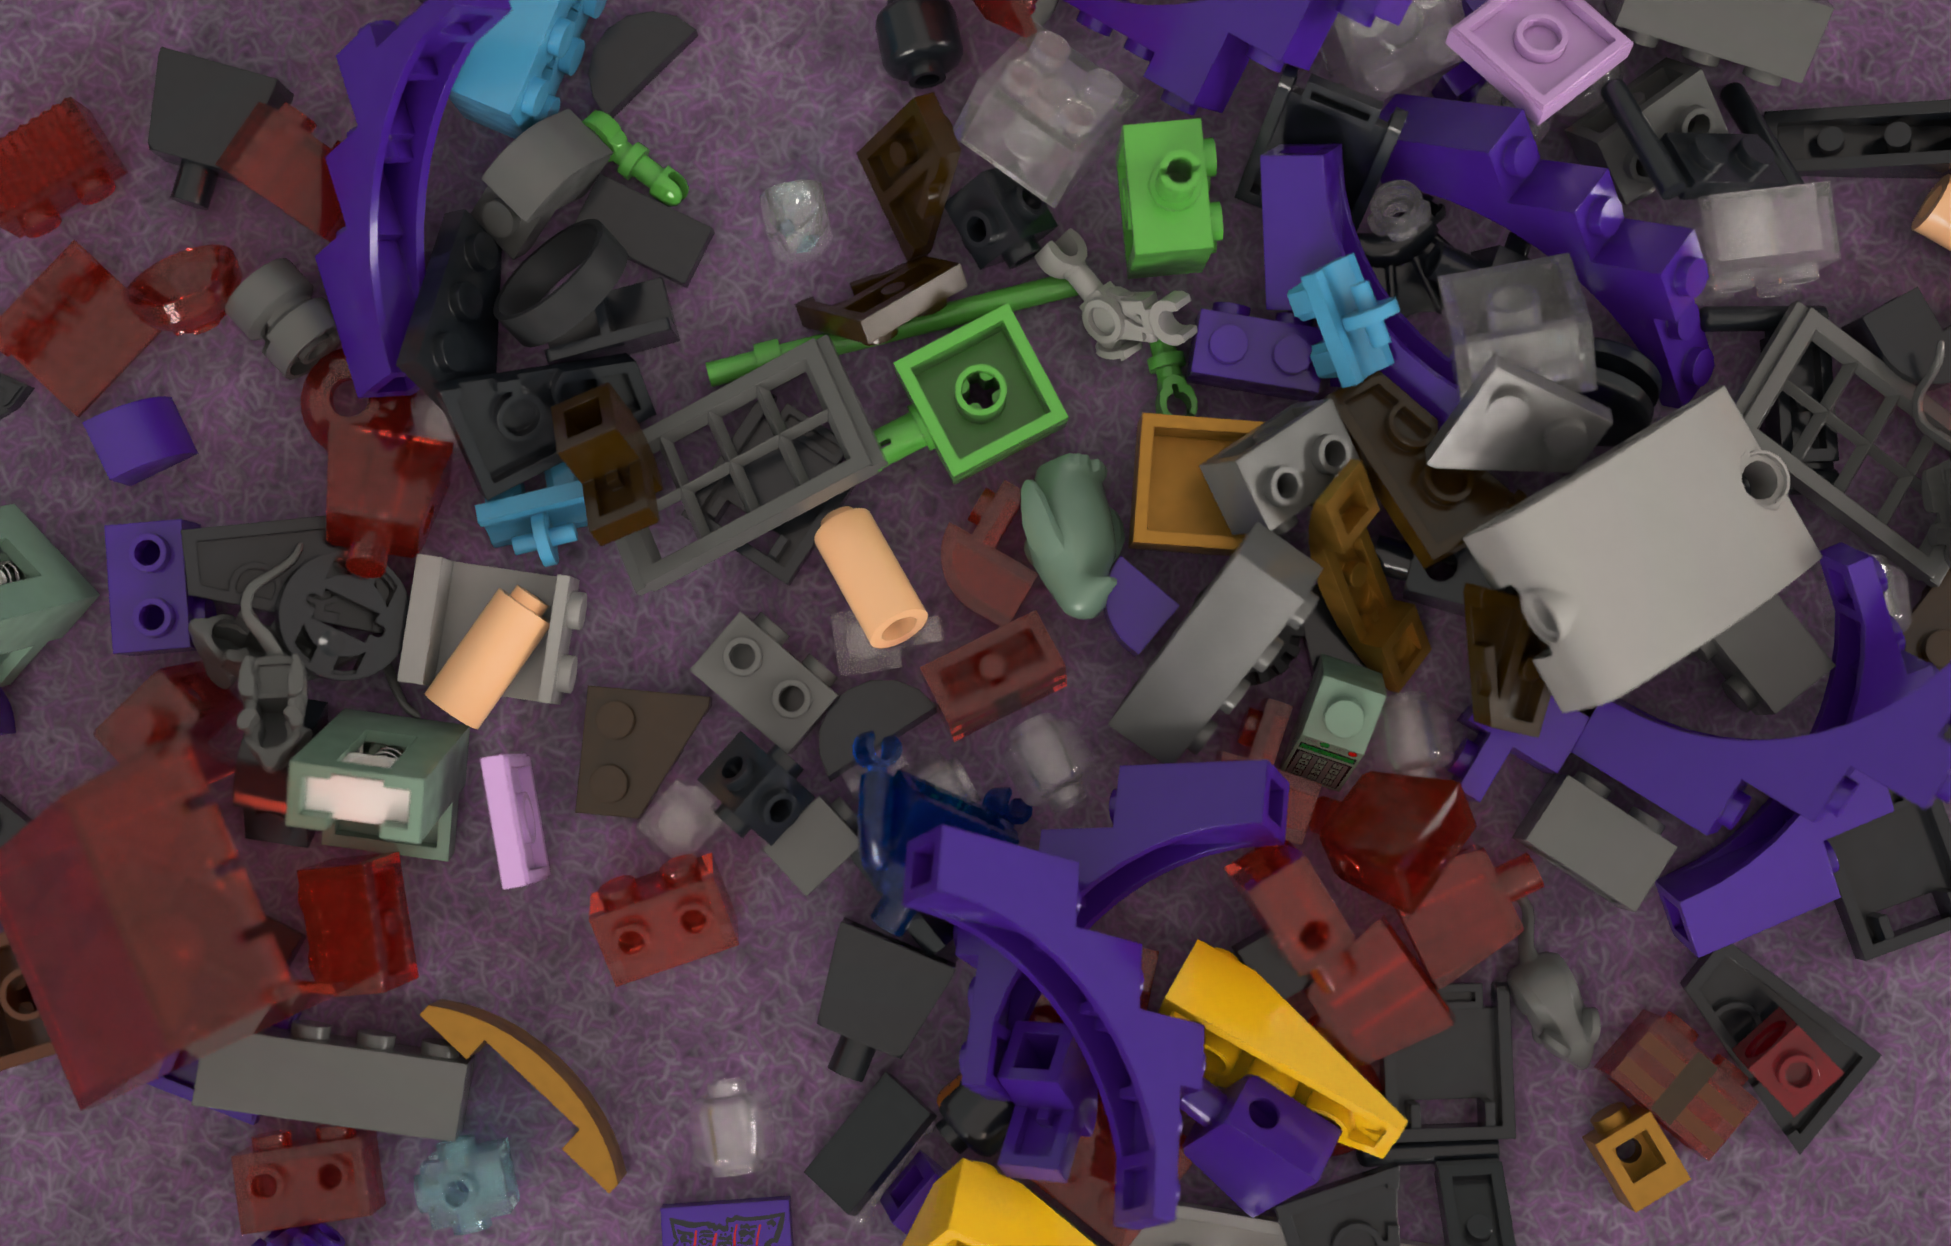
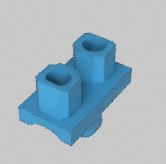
[1287,253,1400,388]
[475,462,588,567]

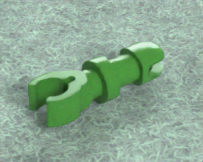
[582,110,689,206]
[1147,338,1198,416]

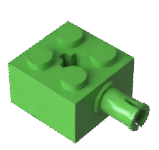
[1115,118,1223,279]
[874,303,1068,485]

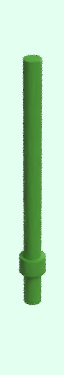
[706,276,1079,387]

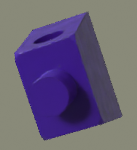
[1180,1074,1342,1218]

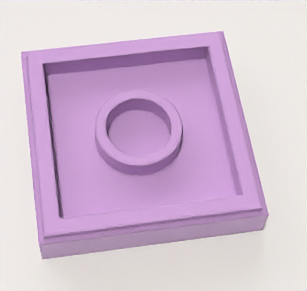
[1445,0,1634,126]
[480,754,551,890]

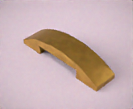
[1309,459,1432,693]
[420,999,627,1193]

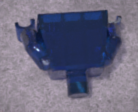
[852,730,1033,936]

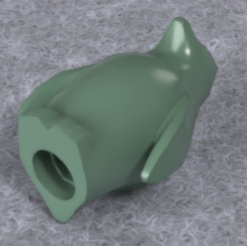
[1021,453,1125,620]

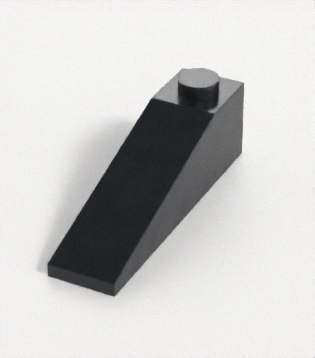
[1764,99,1951,179]

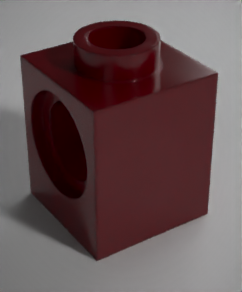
[1731,1007,1844,1117]

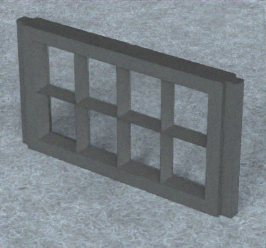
[1733,301,1951,588]
[615,334,889,596]

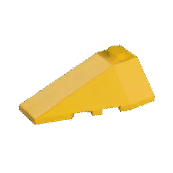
[1157,939,1408,1159]
[902,1158,1096,1246]

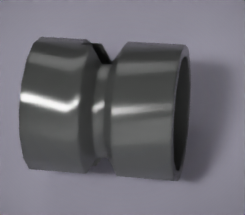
[225,258,341,380]

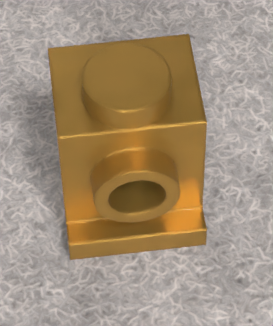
[1582,1102,1691,1213]

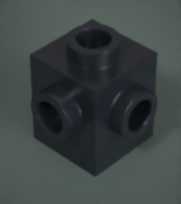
[944,160,1058,270]
[697,731,815,846]

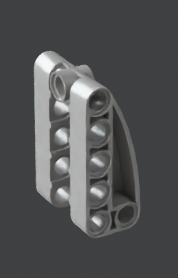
[1462,385,1822,713]

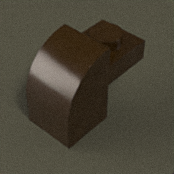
[551,382,664,547]

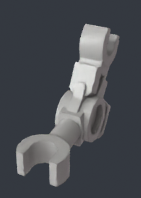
[1035,228,1198,361]

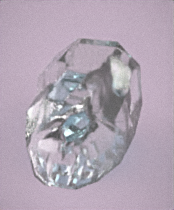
[759,179,834,266]

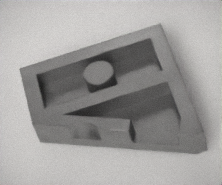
[1425,353,1613,473]

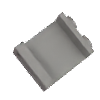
[397,554,587,705]

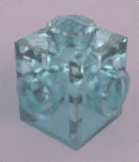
[414,1135,520,1235]

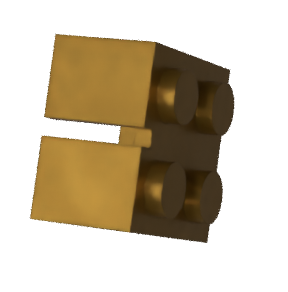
[1128,413,1265,556]

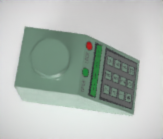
[1279,653,1387,792]

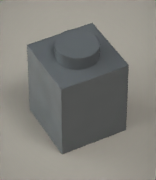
[763,795,866,897]

